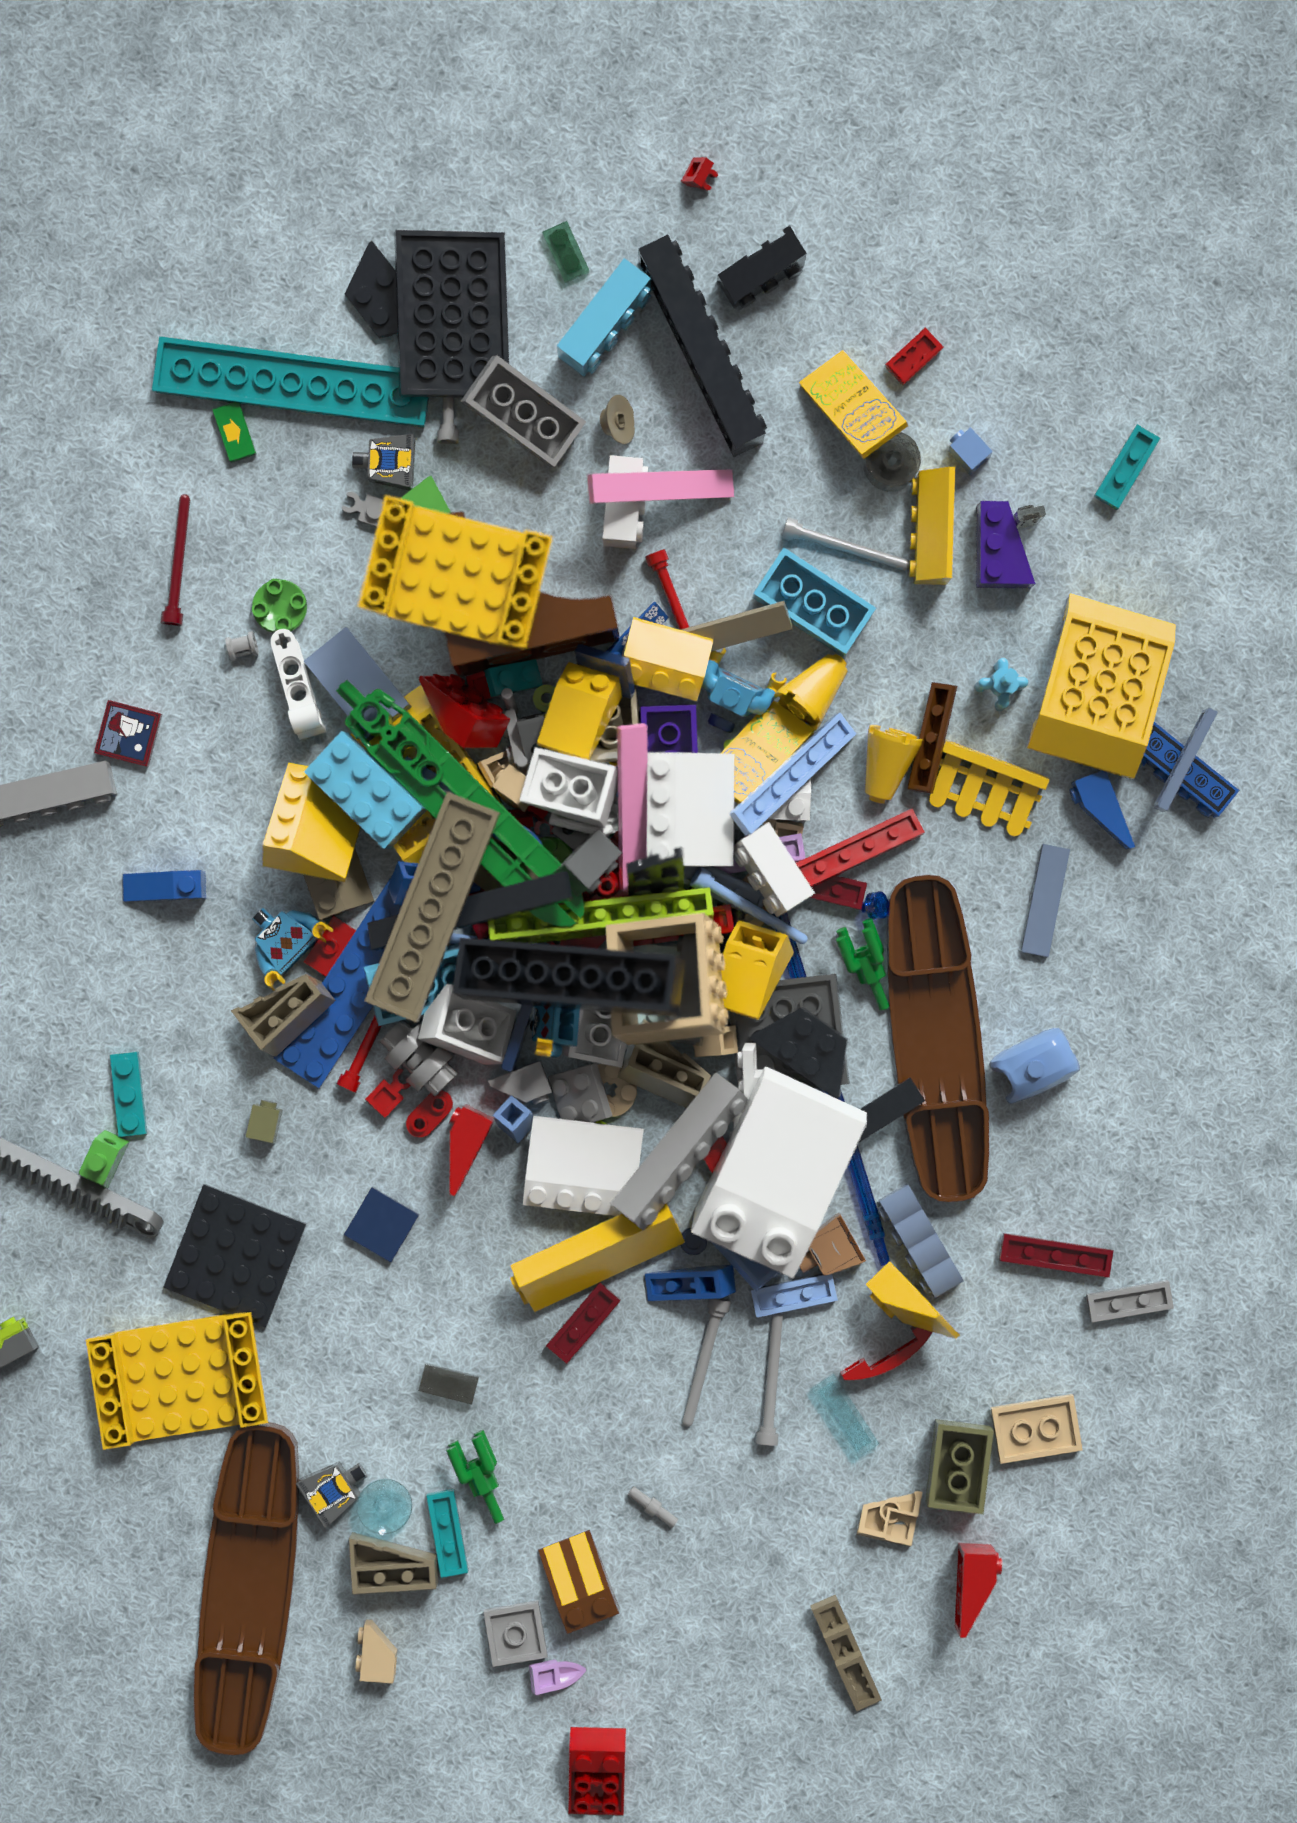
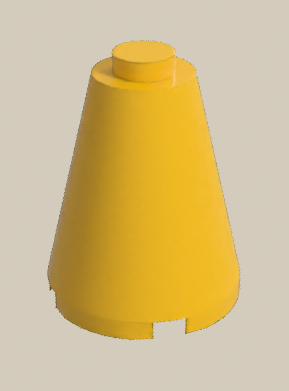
[774,654,848,731]
[865,725,923,804]

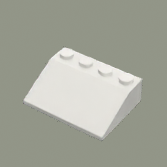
[647,753,735,866]
[523,1116,644,1216]

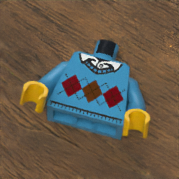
[701,648,787,717]
[252,908,333,991]
[530,1005,580,1058]

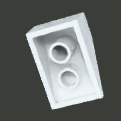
[520,747,618,828]

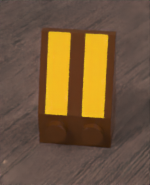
[538,1529,620,1634]

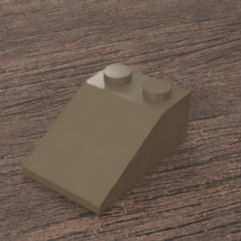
[590,686,640,763]

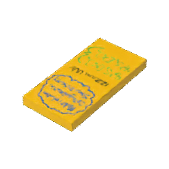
[799,350,908,459]
[721,701,814,805]

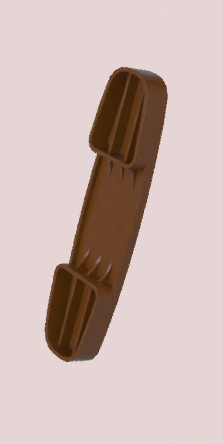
[887,875,989,1202]
[194,1422,299,1755]

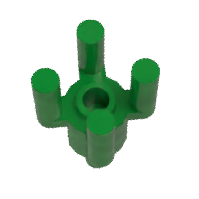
[836,918,890,1011]
[446,1430,505,1524]

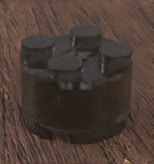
[863,432,921,492]

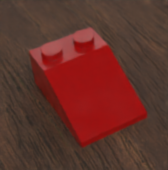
[449,1104,495,1196]
[954,1543,1002,1638]

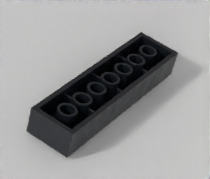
[638,234,767,458]
[452,938,685,1017]

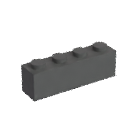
[665,933,704,1046]

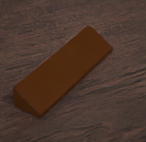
[907,682,958,794]

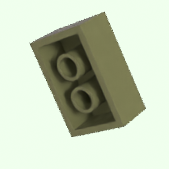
[925,1419,994,1514]

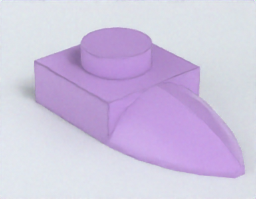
[529,1659,586,1695]

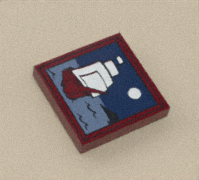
[94,700,163,767]

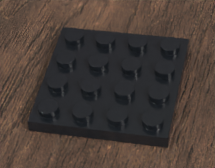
[163,1184,307,1327]

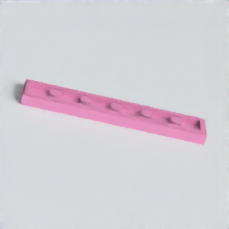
[587,469,734,503]
[617,724,647,891]

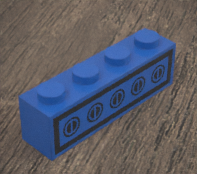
[1140,722,1240,818]

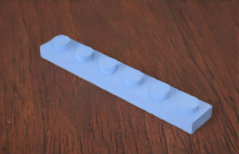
[729,713,856,836]

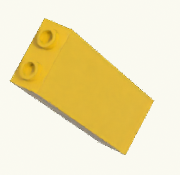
[510,1203,685,1312]

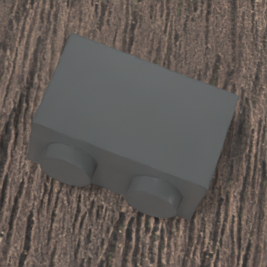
[554,829,622,896]

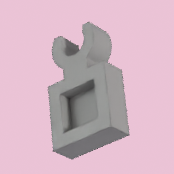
[342,492,384,527]

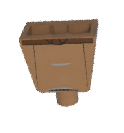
[800,1213,866,1276]

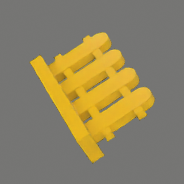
[929,739,1050,836]

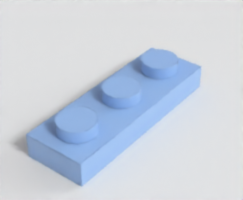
[750,1274,838,1318]

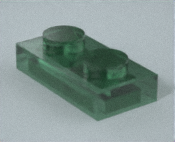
[542,221,590,283]

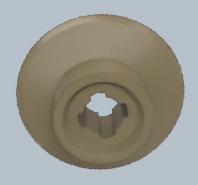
[600,395,635,444]

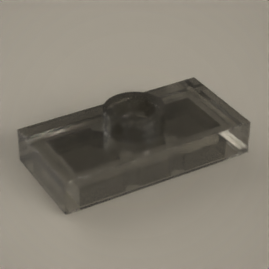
[1013,505,1046,529]
[418,1363,479,1405]

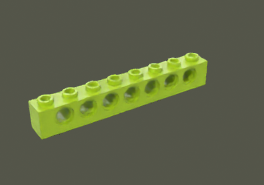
[488,887,714,944]

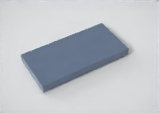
[304,627,411,742]

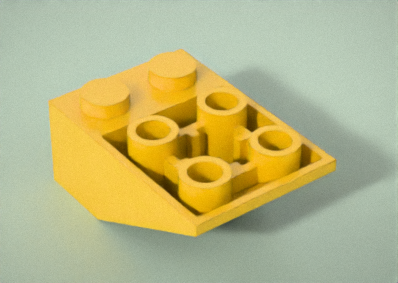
[721,920,794,1020]

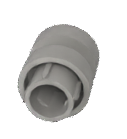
[380,1020,458,1097]

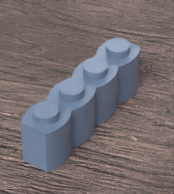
[877,1184,964,1298]

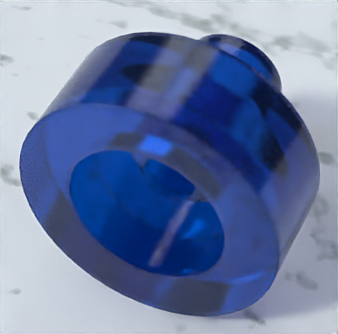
[861,891,888,920]

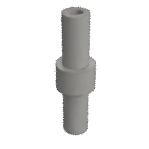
[627,1486,678,1528]

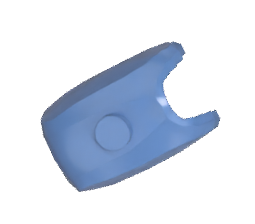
[989,1028,1080,1104]

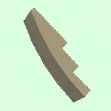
[810,1594,882,1711]

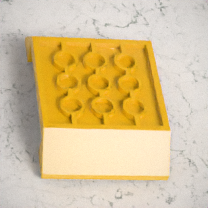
[358,496,553,649]
[1027,594,1175,779]
[86,1312,269,1450]

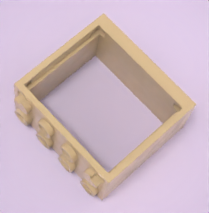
[606,913,728,1045]

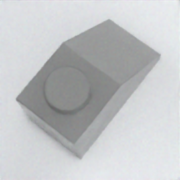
[488,1061,552,1105]

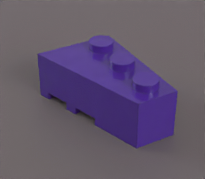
[976,501,1036,588]

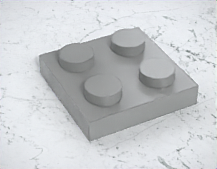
[548,1063,612,1122]
[484,1600,548,1667]

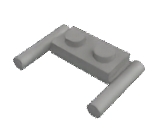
[502,688,529,776]

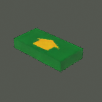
[213,402,257,463]

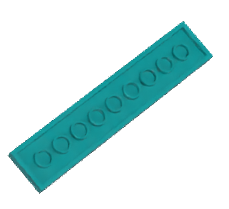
[152,336,429,428]

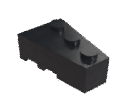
[717,225,807,308]

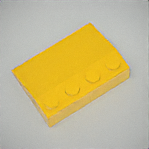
[262,763,361,882]

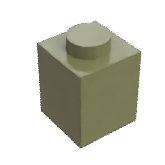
[246,1100,283,1143]

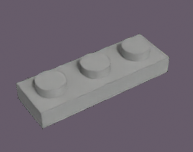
[1086,1280,1174,1323]

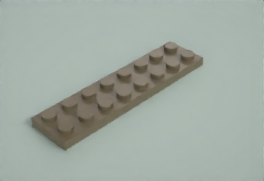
[365,792,501,1022]

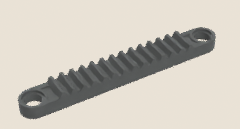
[0,1137,164,1237]

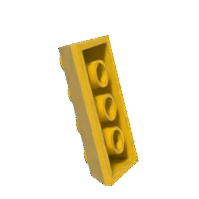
[909,467,955,585]

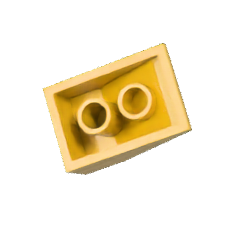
[537,662,622,760]
[866,1261,960,1339]

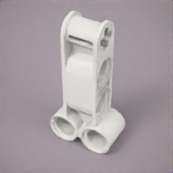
[271,629,326,740]

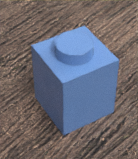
[948,427,993,475]
[493,1095,533,1143]

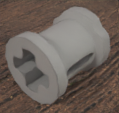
[225,631,259,661]

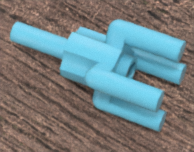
[975,658,1028,711]

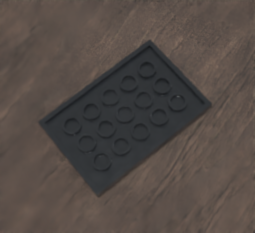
[394,230,509,397]

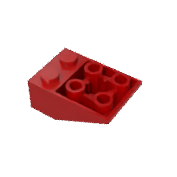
[419,674,511,748]
[568,1727,626,1815]

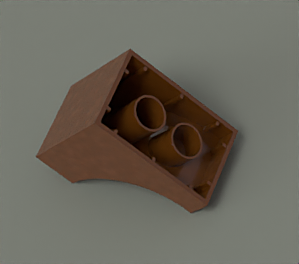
[444,512,619,677]

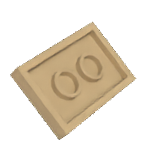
[990,1394,1083,1464]

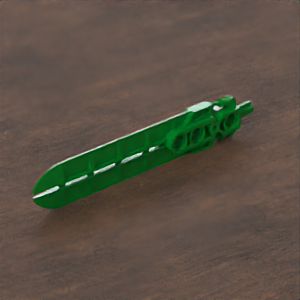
[336,680,584,927]

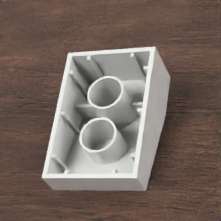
[691,1066,866,1278]

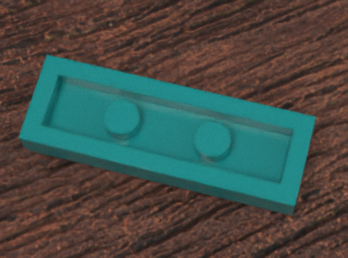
[1094,424,1160,510]
[110,1051,147,1137]
[426,1489,469,1578]

